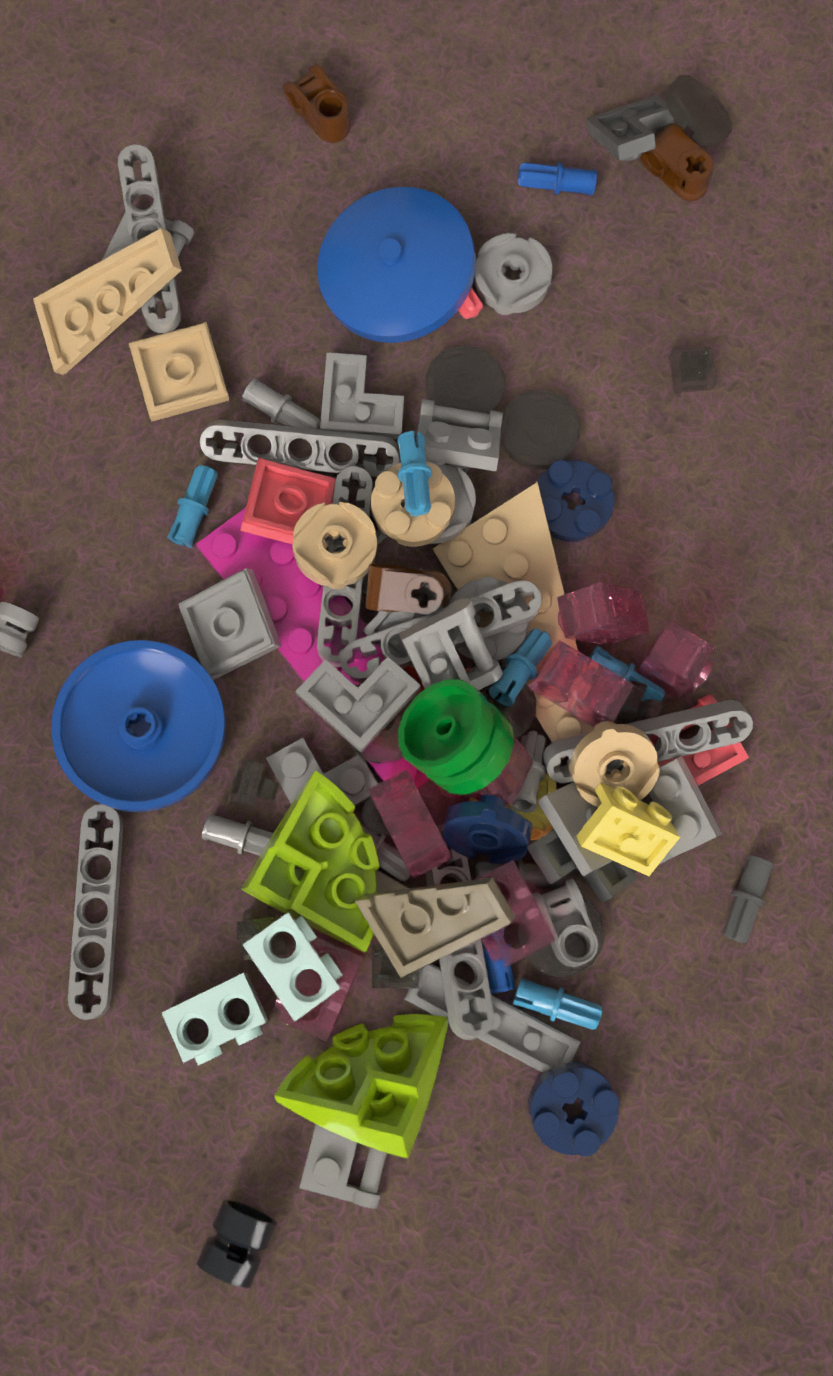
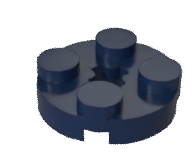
[536,460,614,542]
[443,795,533,864]
[528,1062,619,1157]

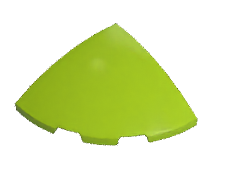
[241,770,380,952]
[274,1014,448,1159]

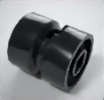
[196,1199,277,1288]

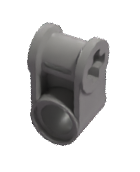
[531,878,598,967]

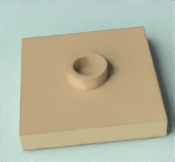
[129,322,229,421]

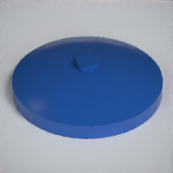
[317,187,476,343]
[51,640,226,812]

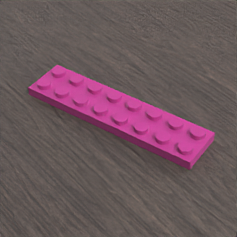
[196,507,430,804]

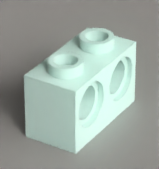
[243,913,343,1021]
[162,973,269,1066]

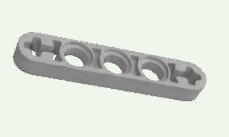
[118,145,181,333]
[200,420,400,477]
[317,466,373,667]
[340,580,542,683]
[543,700,753,783]
[68,804,123,1020]
[422,824,494,1040]

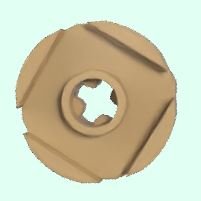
[371,462,455,547]
[292,502,377,590]
[569,721,659,807]

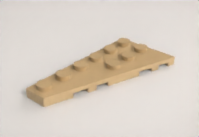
[433,482,596,760]

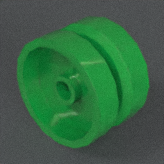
[398,679,514,795]

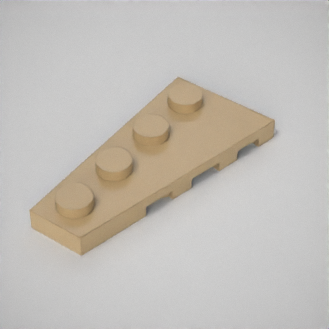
[33,228,182,375]

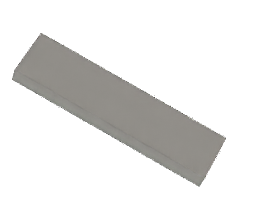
[405,963,580,1073]

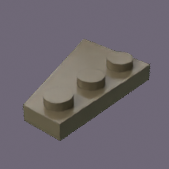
[355,878,515,977]

